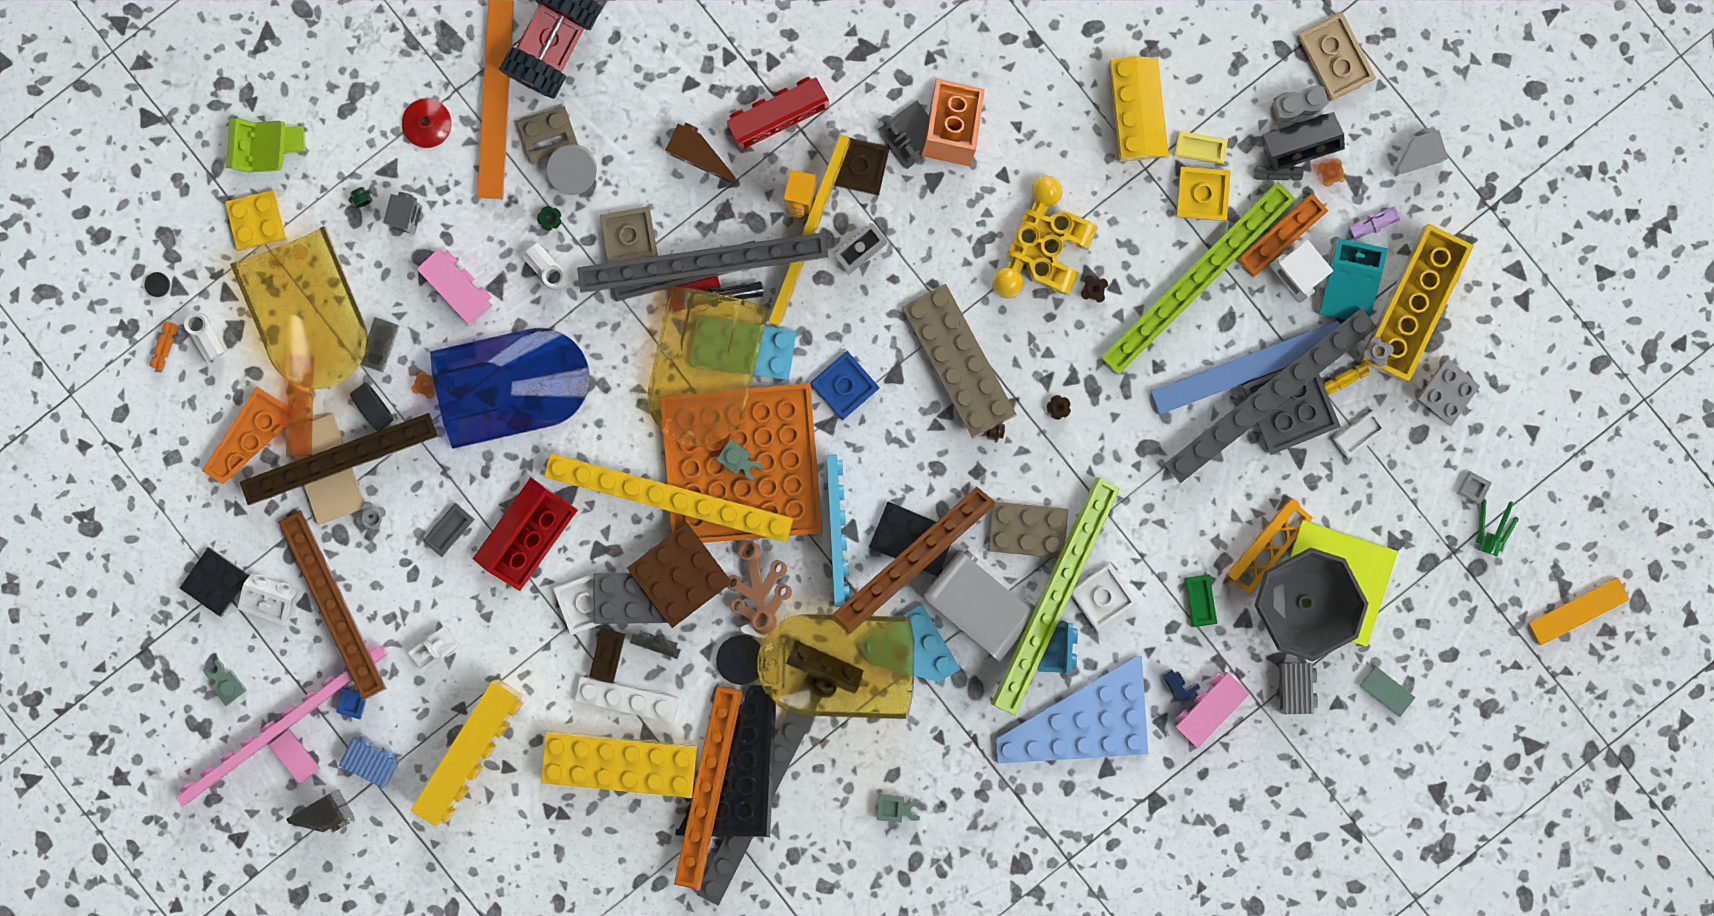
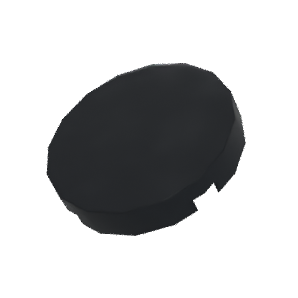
[716,635,766,685]

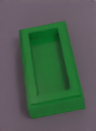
[1184,574,1217,627]

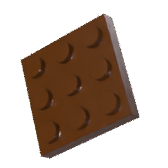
[627,522,732,628]

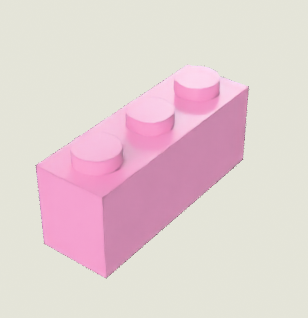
[417,249,493,325]
[1174,672,1250,748]

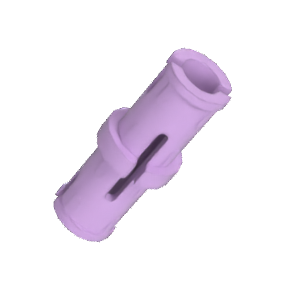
[1348,206,1400,241]

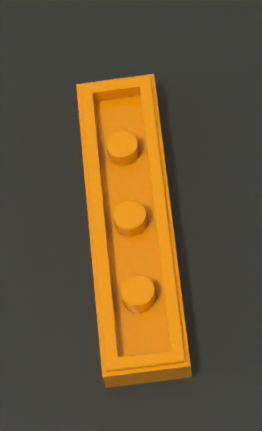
[1528,577,1630,645]

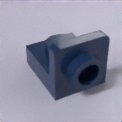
[1161,669,1201,702]

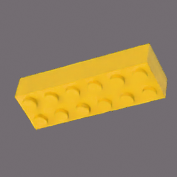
[1359,224,1474,383]
[410,679,524,827]
[541,731,698,798]

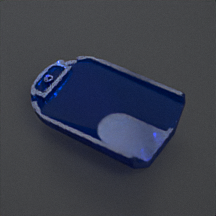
[430,328,590,449]

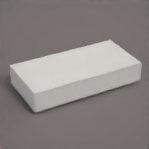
[1332,409,1389,460]

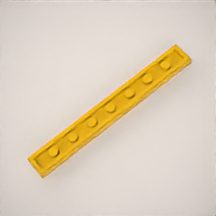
[768,134,851,326]

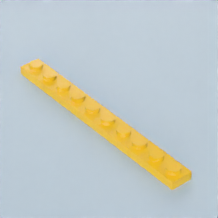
[544,453,794,543]

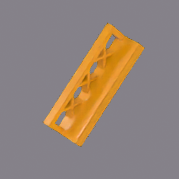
[1225,498,1313,594]

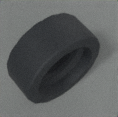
[350,382,394,431]

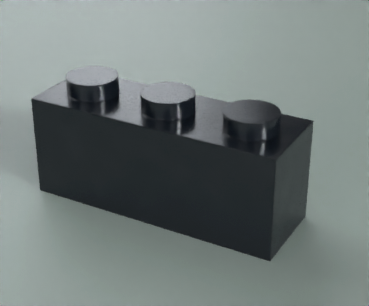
[1262,112,1345,172]

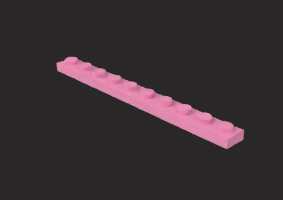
[176,645,389,806]

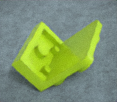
[226,118,285,173]

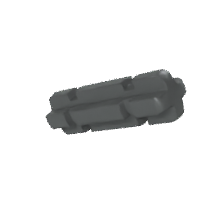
[1254,166,1304,181]

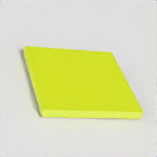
[1289,520,1398,646]

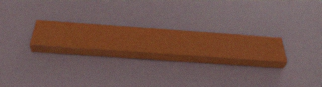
[831,487,995,635]
[278,511,387,700]

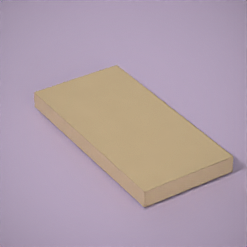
[285,414,365,525]

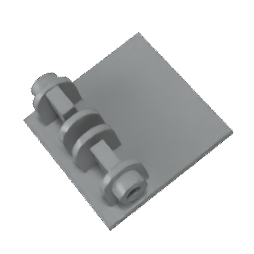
[1416,358,1480,426]

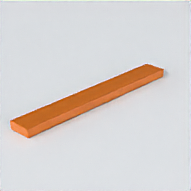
[477,0,514,199]
[674,686,742,890]

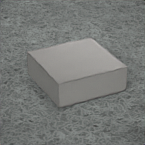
[1457,471,1492,505]

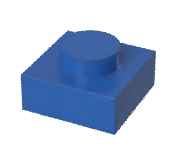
[336,688,367,720]

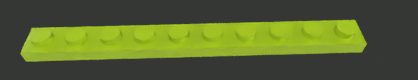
[1101,181,1296,375]
[991,477,1120,716]

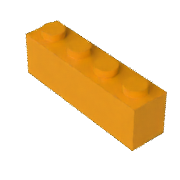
[783,169,817,219]

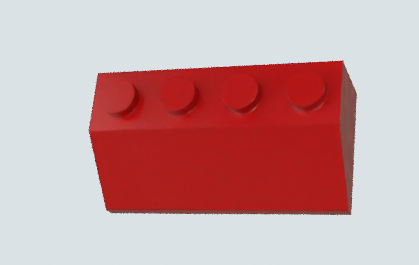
[726,77,830,151]
[472,477,578,591]

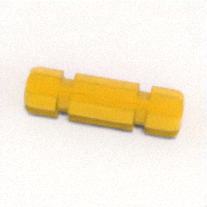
[1323,363,1370,395]

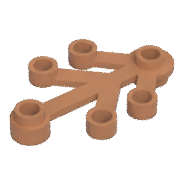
[727,540,792,635]

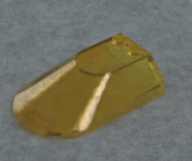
[230,226,367,389]
[647,287,769,446]
[758,614,915,719]

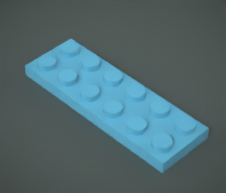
[827,454,850,607]

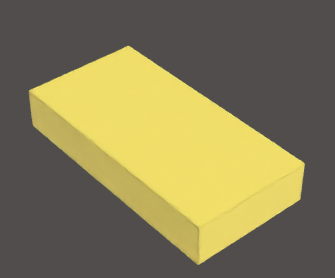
[1174,131,1228,165]

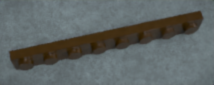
[239,413,439,506]

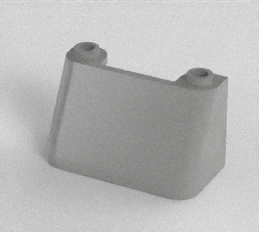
[921,550,1035,662]

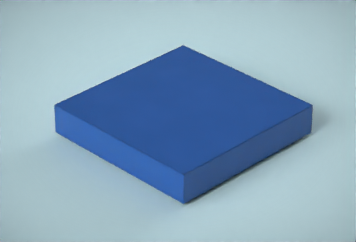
[810,350,880,421]

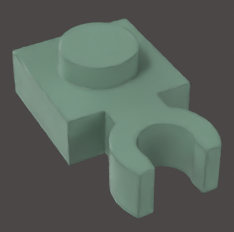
[716,439,763,481]
[203,660,247,706]
[877,794,921,823]

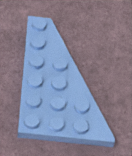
[996,656,1148,764]

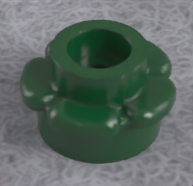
[348,187,372,209]
[537,206,562,231]

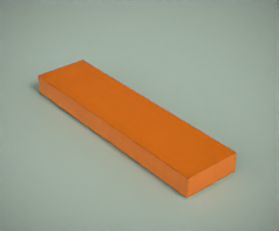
[1237,193,1328,278]

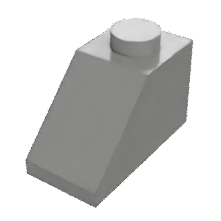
[1394,128,1448,176]

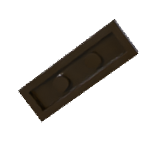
[786,640,864,694]

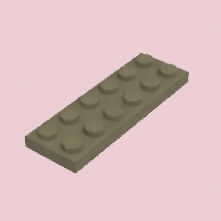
[902,284,1017,439]

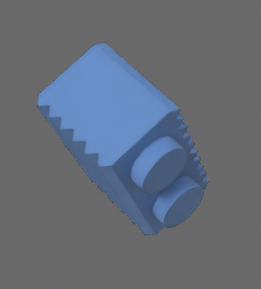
[338,736,400,788]

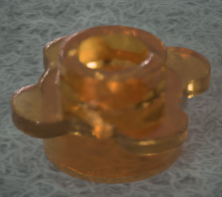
[1318,158,1347,187]
[411,370,440,399]

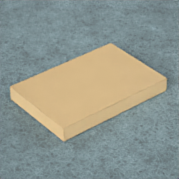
[1297,12,1376,101]

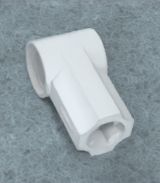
[522,243,568,290]
[184,313,226,362]

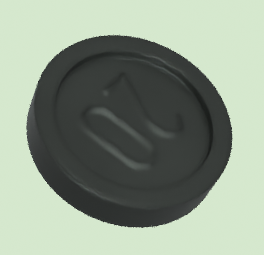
[144,272,170,297]

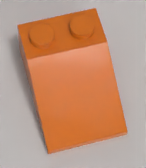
[921,79,985,166]

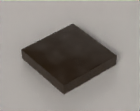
[834,138,890,196]

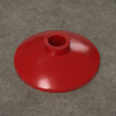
[402,98,452,148]

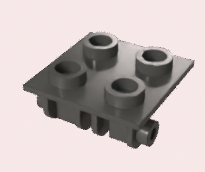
[877,100,929,169]

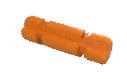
[150,321,178,370]

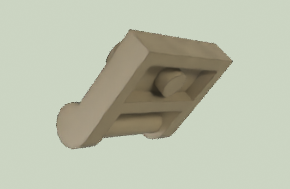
[517,106,578,165]

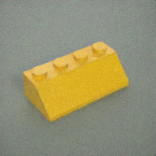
[1108,56,1169,162]

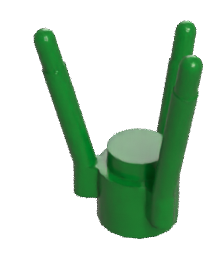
[1476,499,1519,557]

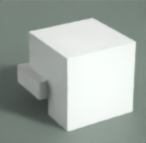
[1269,240,1333,303]

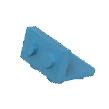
[1038,622,1078,674]

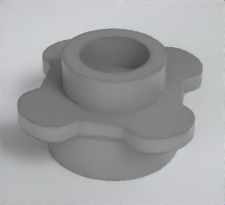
[1363,337,1394,367]
[356,502,386,530]

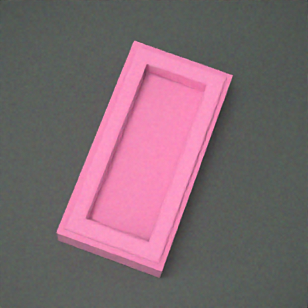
[269,729,321,785]

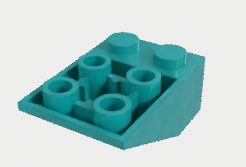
[1319,238,1388,320]

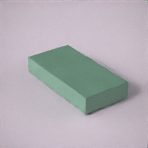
[1360,666,1416,717]

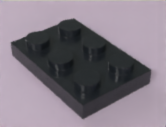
[869,501,951,576]

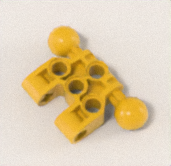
[992,175,1098,299]

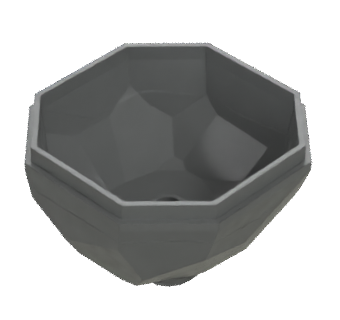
[1254,547,1369,661]

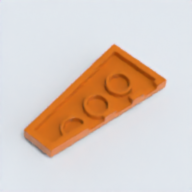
[202,387,300,484]

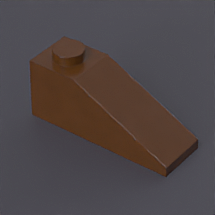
[665,122,736,185]

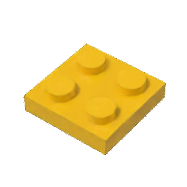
[1176,167,1231,221]
[225,190,287,251]

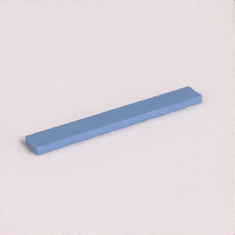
[1151,321,1340,415]

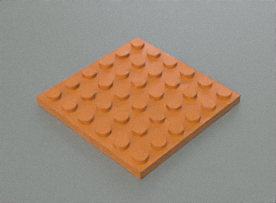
[660,383,822,543]

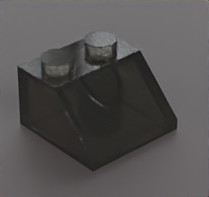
[286,789,354,833]

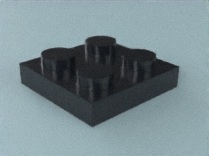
[179,547,250,617]

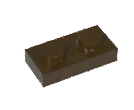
[589,628,626,683]

